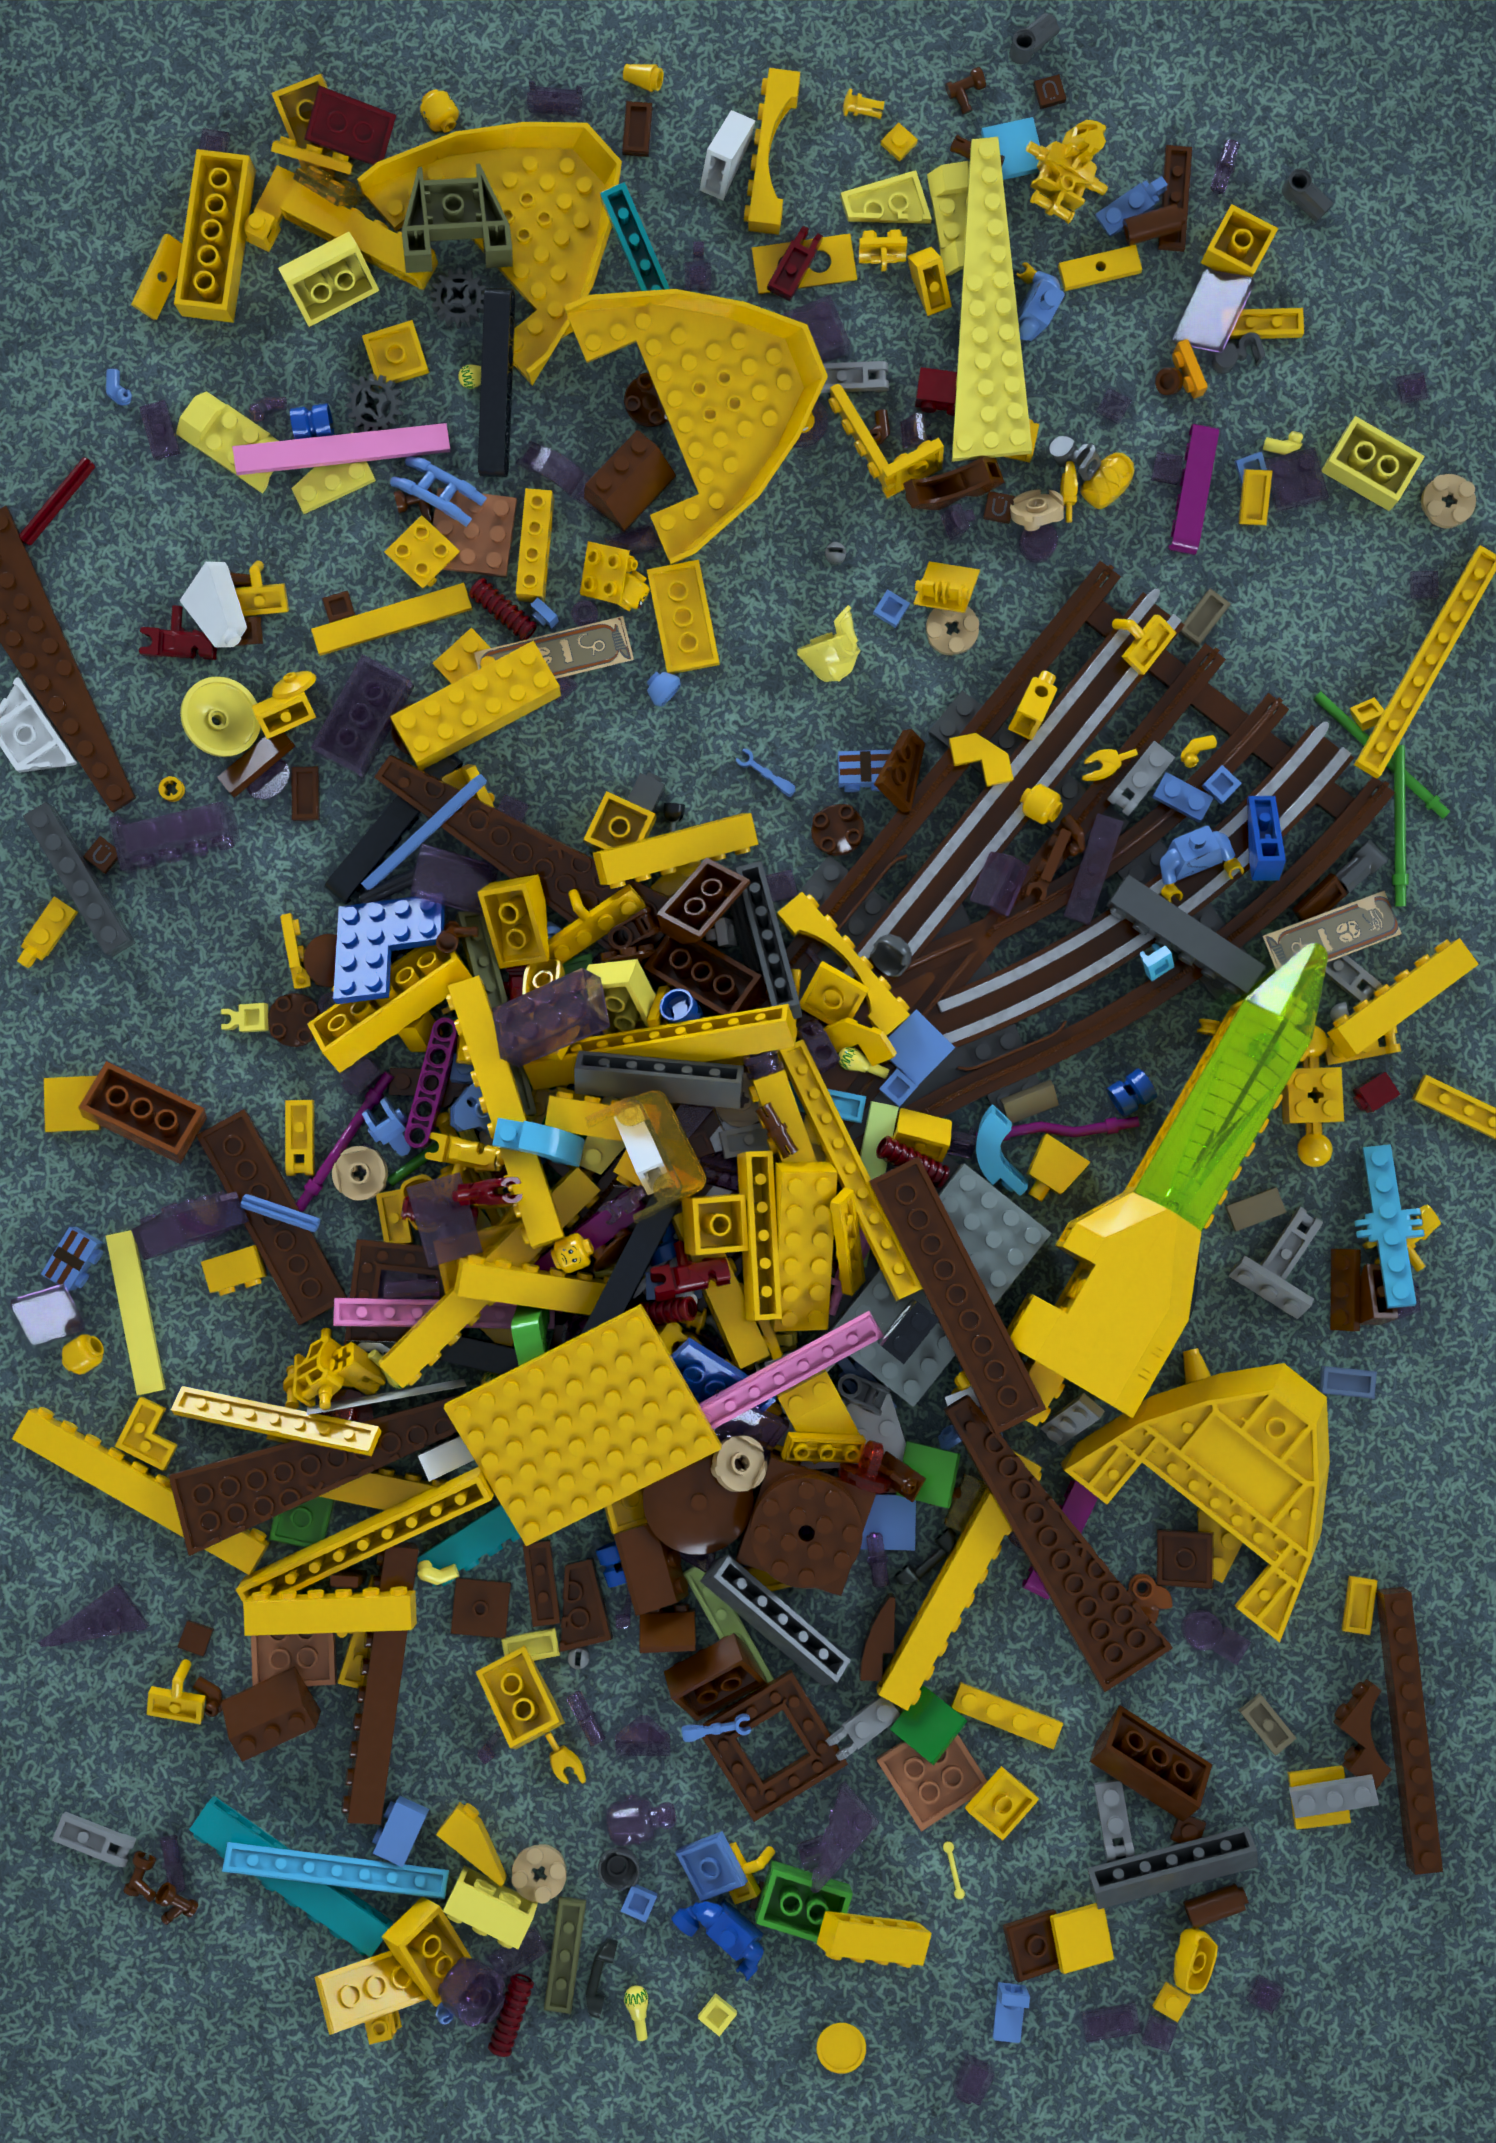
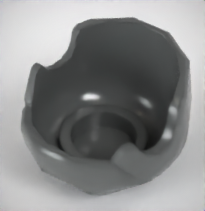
[870,934,912,977]
[598,1847,640,1892]

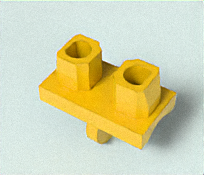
[859,229,907,272]

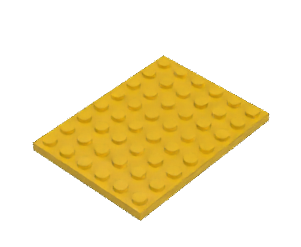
[443,1304,722,1546]

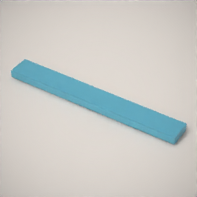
[222,1842,449,1899]

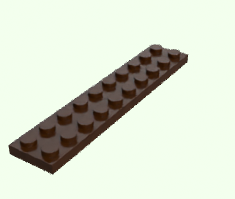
[869,1157,1046,1435]

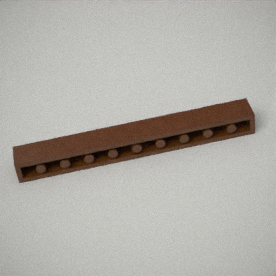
[341,1542,419,1825]
[1376,1587,1443,1875]

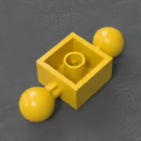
[1281,1025,1344,1167]

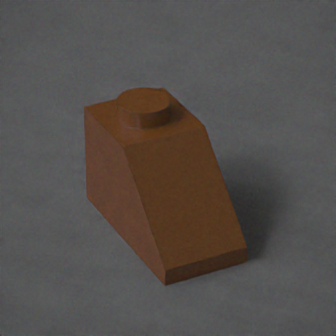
[1360,1264,1398,1325]

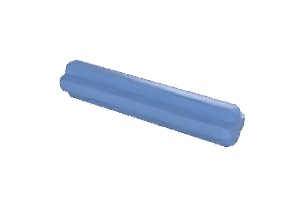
[240,1194,320,1232]

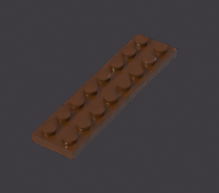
[196,1109,348,1325]

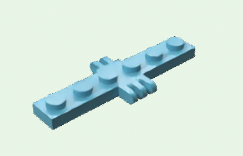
[1354,1144,1425,1309]

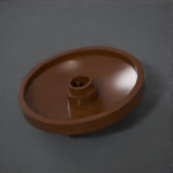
[642,1453,754,1555]

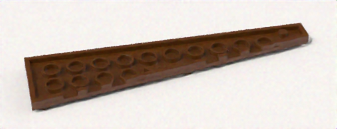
[0,505,136,813]
[374,755,670,965]
[168,1394,463,1556]
[944,1395,1173,1692]

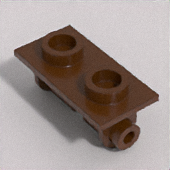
[870,1451,926,1502]

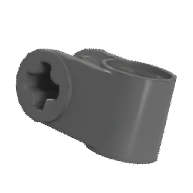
[836,1374,891,1416]

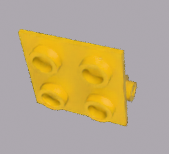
[384,515,460,589]
[580,541,638,605]
[914,561,980,613]

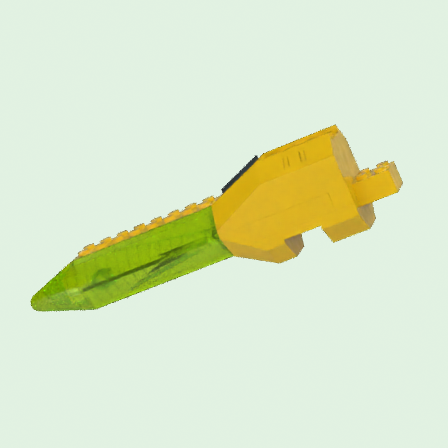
[1006,943,1328,1427]

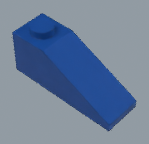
[1247,796,1286,881]

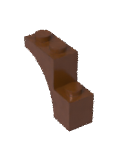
[903,457,1005,510]
[1333,1679,1392,1790]

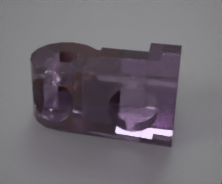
[796,1019,840,1074]

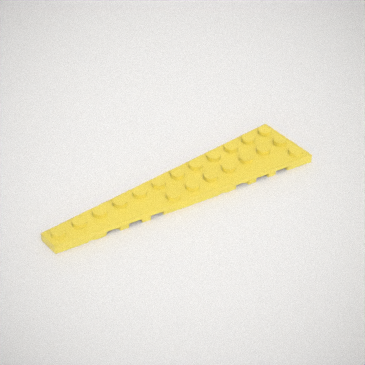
[952,137,1032,462]

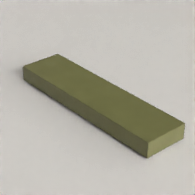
[544,1896,587,2014]

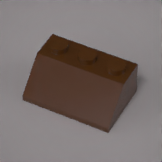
[584,429,676,532]
[657,857,750,945]
[614,1523,689,1616]
[664,1633,767,1721]
[221,1666,321,1762]

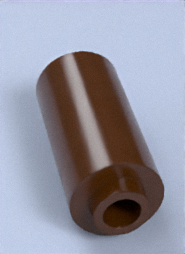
[1123,204,1186,246]
[1183,1883,1249,1929]

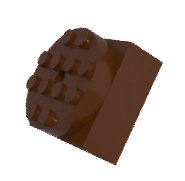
[736,1448,876,1596]

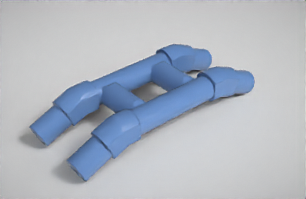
[390,456,487,527]

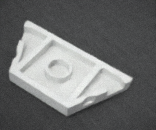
[0,677,77,773]

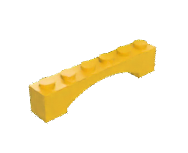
[744,68,800,235]
[777,892,910,1036]

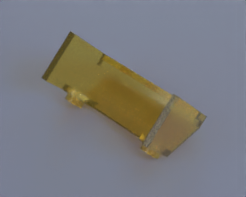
[585,1090,706,1223]

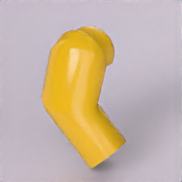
[1181,735,1217,768]

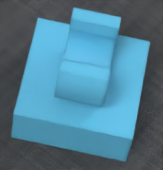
[1140,943,1174,981]

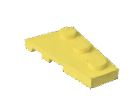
[840,170,932,224]
[291,432,376,514]

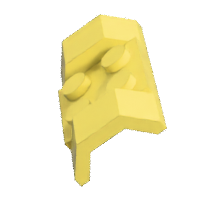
[927,161,970,276]
[176,391,279,494]

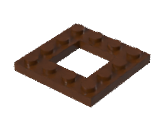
[344,1239,445,1346]
[700,1669,848,1822]

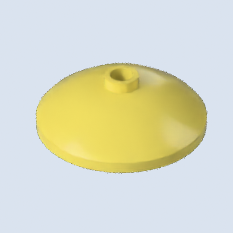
[181,677,261,757]

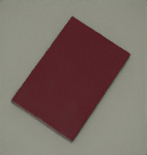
[304,85,396,165]

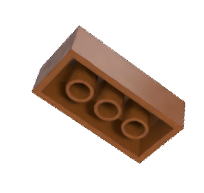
[78,1061,207,1164]

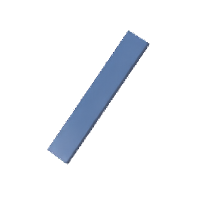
[361,774,487,890]

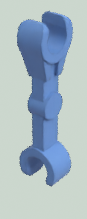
[736,749,795,797]
[681,1713,752,1742]

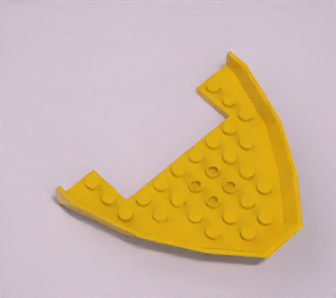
[357,122,622,386]
[564,289,828,565]
[1060,1363,1330,1643]

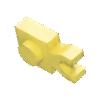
[221,1003,269,1033]

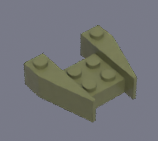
[402,164,513,273]

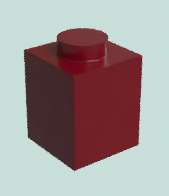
[1352,1072,1400,1113]

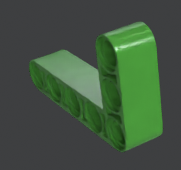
[511,1305,550,1366]

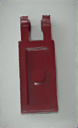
[767,226,823,302]

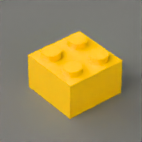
[1201,204,1279,287]
[583,791,656,851]
[681,1194,749,1255]

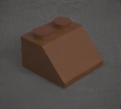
[639,1603,697,1653]

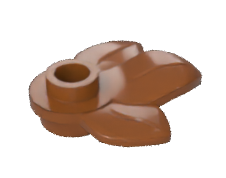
[1127,1573,1173,1624]

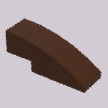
[859,1593,895,1681]

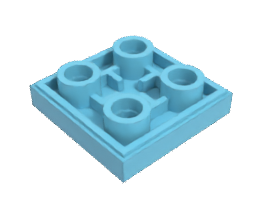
[981,117,1040,180]

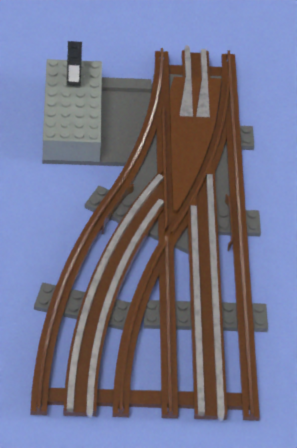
[563,561,1395,1407]

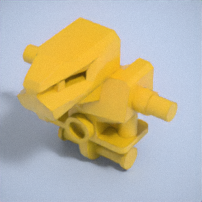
[1026,120,1108,224]
[283,1328,386,1410]

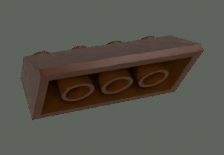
[1089,1705,1212,1822]

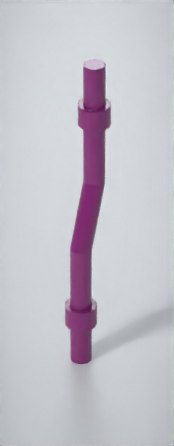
[296,1071,394,1212]
[976,1116,1139,1141]

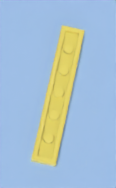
[106,1230,166,1396]

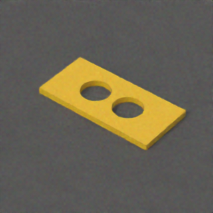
[752,234,857,294]

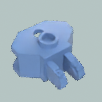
[450,1084,491,1137]
[362,1097,412,1157]

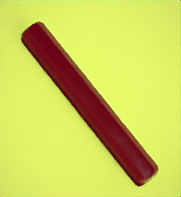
[19,457,95,545]

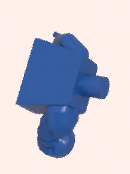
[672,1899,764,1981]

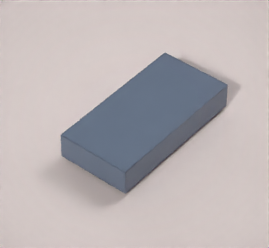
[1319,1366,1377,1399]

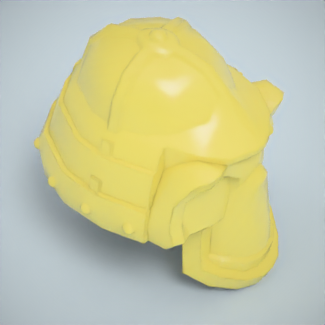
[797,605,861,682]

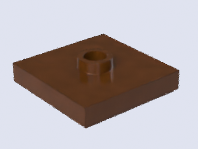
[1157,1529,1214,1589]
[451,1577,511,1638]
[1003,1909,1060,1983]

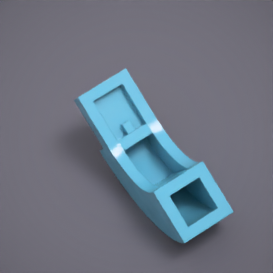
[976,1104,1028,1196]
[492,1118,585,1167]

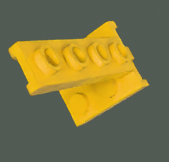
[828,384,944,499]

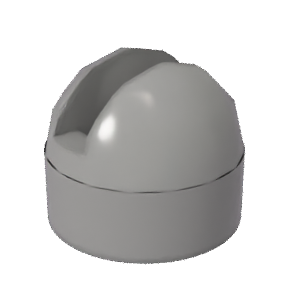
[825,542,846,564]
[1330,1002,1349,1022]
[568,1647,590,1669]

